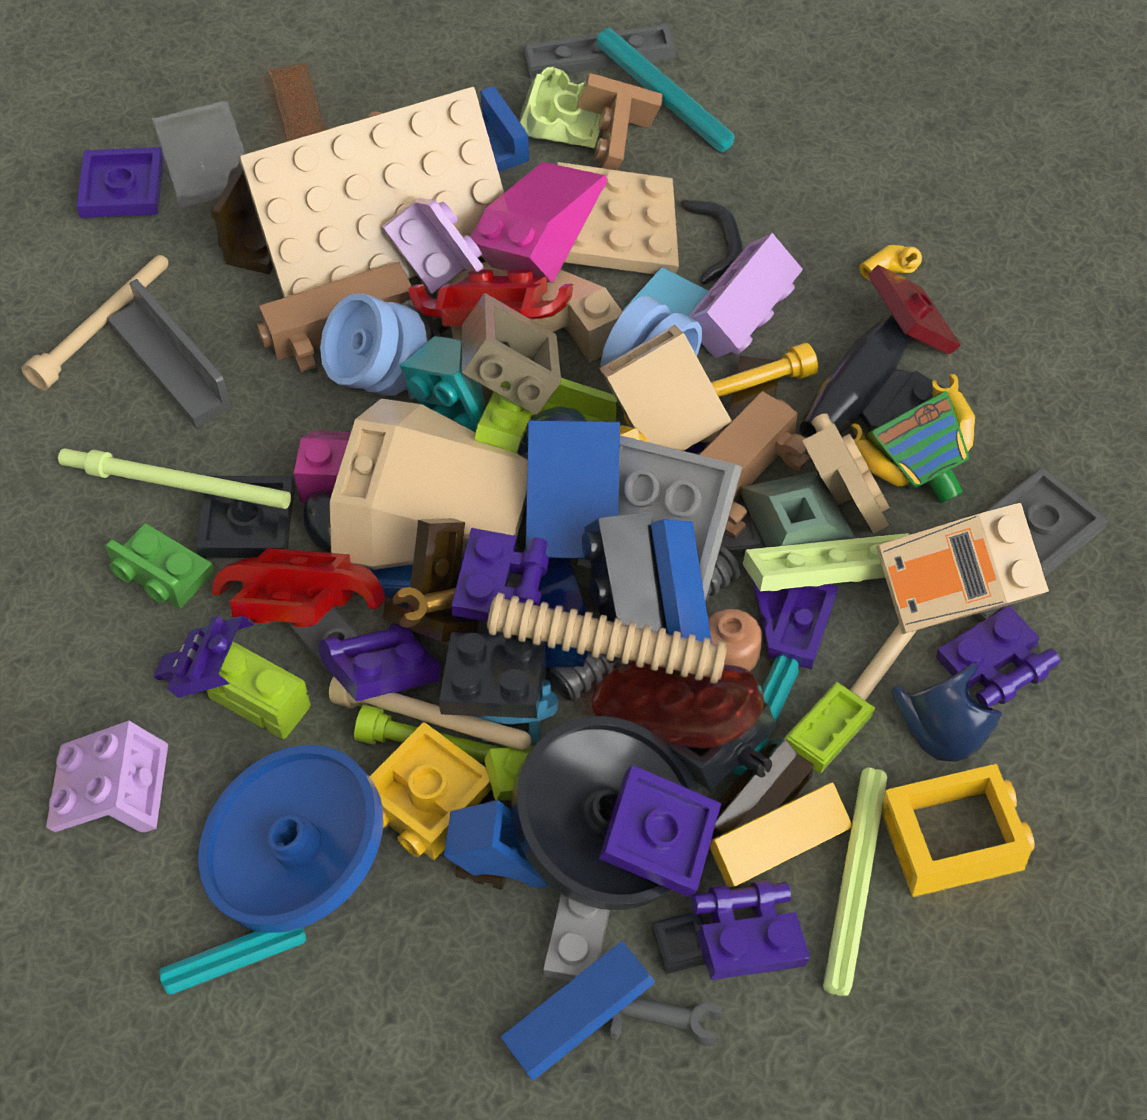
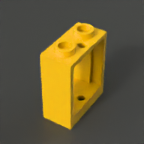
[881,764,1034,897]

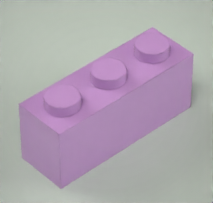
[688,233,803,358]

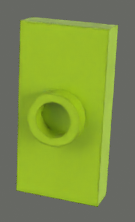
[785,682,875,774]

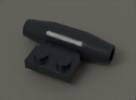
[799,313,943,438]

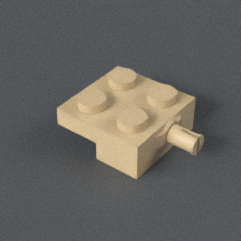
[803,414,890,533]

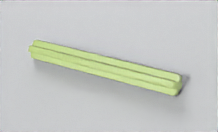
[823,767,887,996]

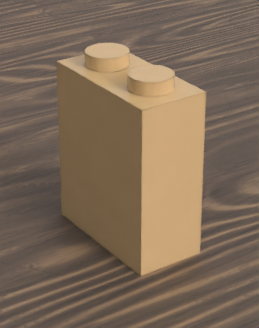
[599,325,732,452]

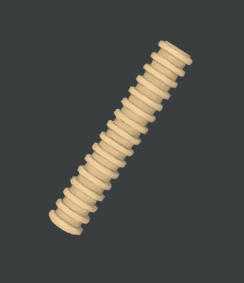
[487,593,727,684]

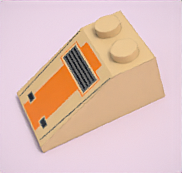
[876,503,1049,634]

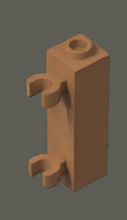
[256,261,412,372]
[700,391,810,538]

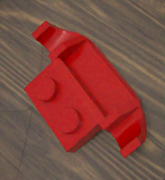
[408,269,574,326]
[212,548,386,627]

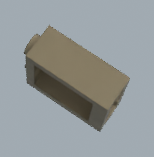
[462,293,561,415]

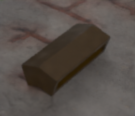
[711,739,814,840]

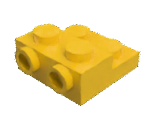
[370,722,492,860]

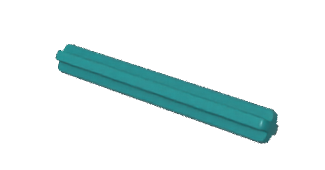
[596,28,735,152]

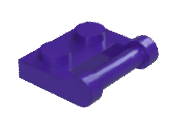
[319,623,440,702]

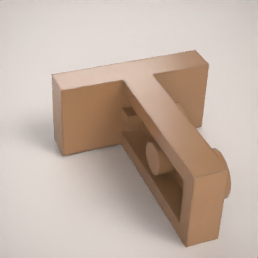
[577,73,662,170]

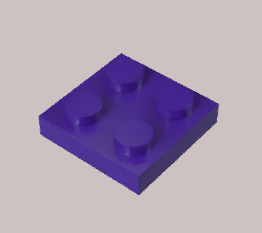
[76,147,164,218]
[598,765,721,897]

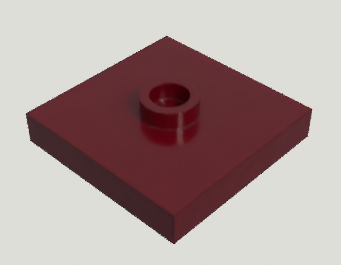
[868,264,961,354]

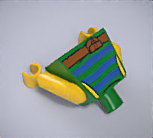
[851,374,975,503]

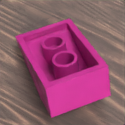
[470,162,608,283]

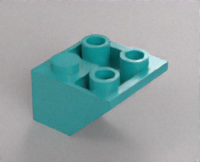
[400,336,486,433]

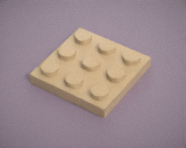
[557,162,679,274]

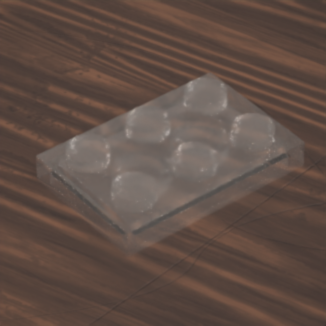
[153,100,245,208]

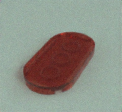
[591,661,764,748]

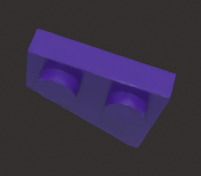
[752,579,838,670]

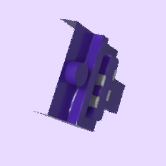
[154,615,254,698]

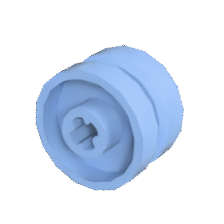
[320,294,427,396]
[600,296,702,374]

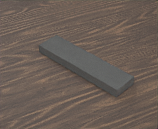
[523,24,676,79]

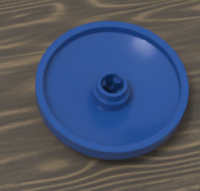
[198,745,383,933]

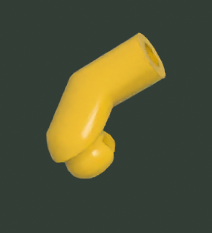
[859,245,922,281]

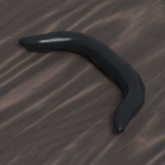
[680,200,743,284]

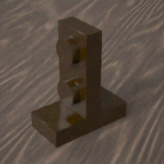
[383,518,479,642]

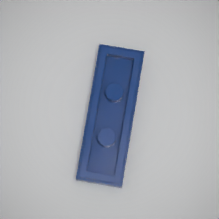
[651,519,712,644]
[501,941,655,1080]

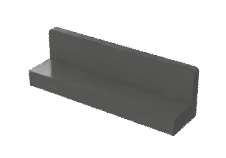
[107,279,232,428]

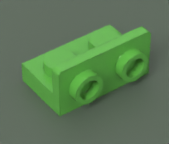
[105,523,215,609]

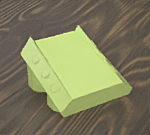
[519,67,601,148]

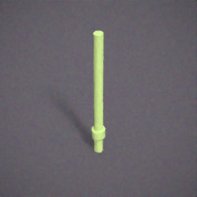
[58,448,291,509]

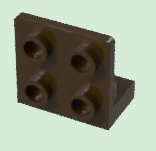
[211,162,273,275]

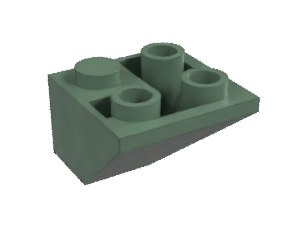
[740,471,855,547]

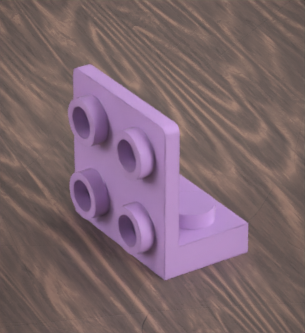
[381,198,484,293]
[46,721,168,832]

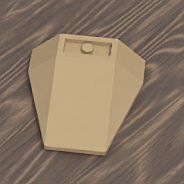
[330,398,528,570]

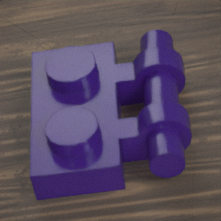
[452,528,549,622]
[936,605,1060,708]
[691,880,810,980]

